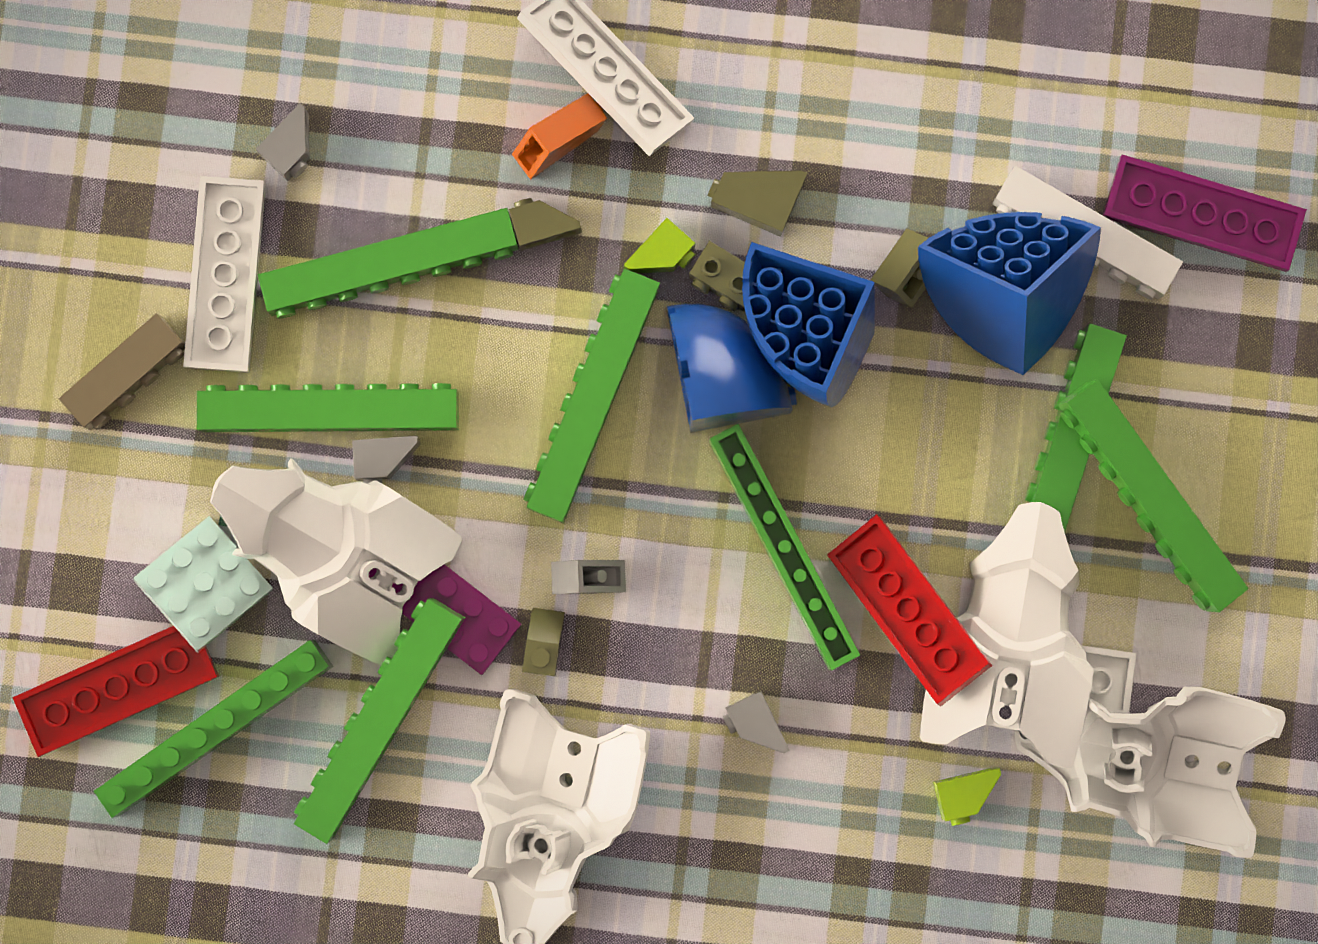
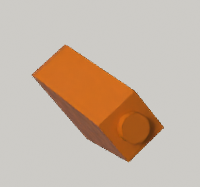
[512,93,607,180]

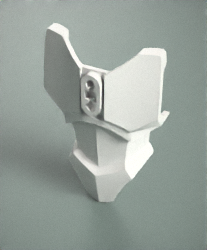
[210,458,462,665]
[920,502,1094,769]
[1015,687,1286,858]
[468,689,650,944]

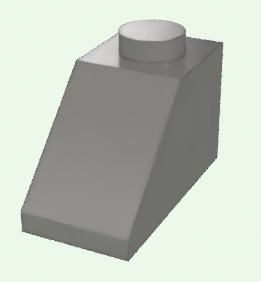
[256,103,310,181]
[352,436,420,484]
[551,560,626,594]
[723,691,790,753]

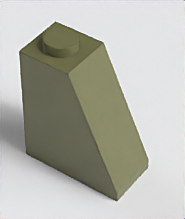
[707,170,807,237]

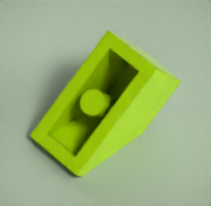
[624,218,696,274]
[933,767,1001,826]

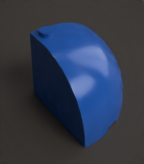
[918,212,1101,375]
[742,242,875,407]
[666,304,797,433]

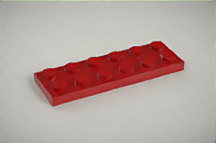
[827,514,993,707]
[12,626,219,757]

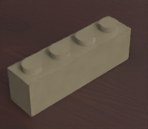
[58,313,185,430]

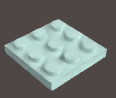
[133,516,273,653]

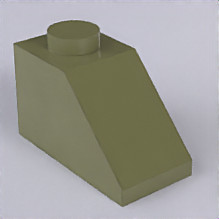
[509,198,582,251]
[522,608,565,676]

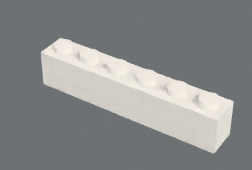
[992,166,1183,300]

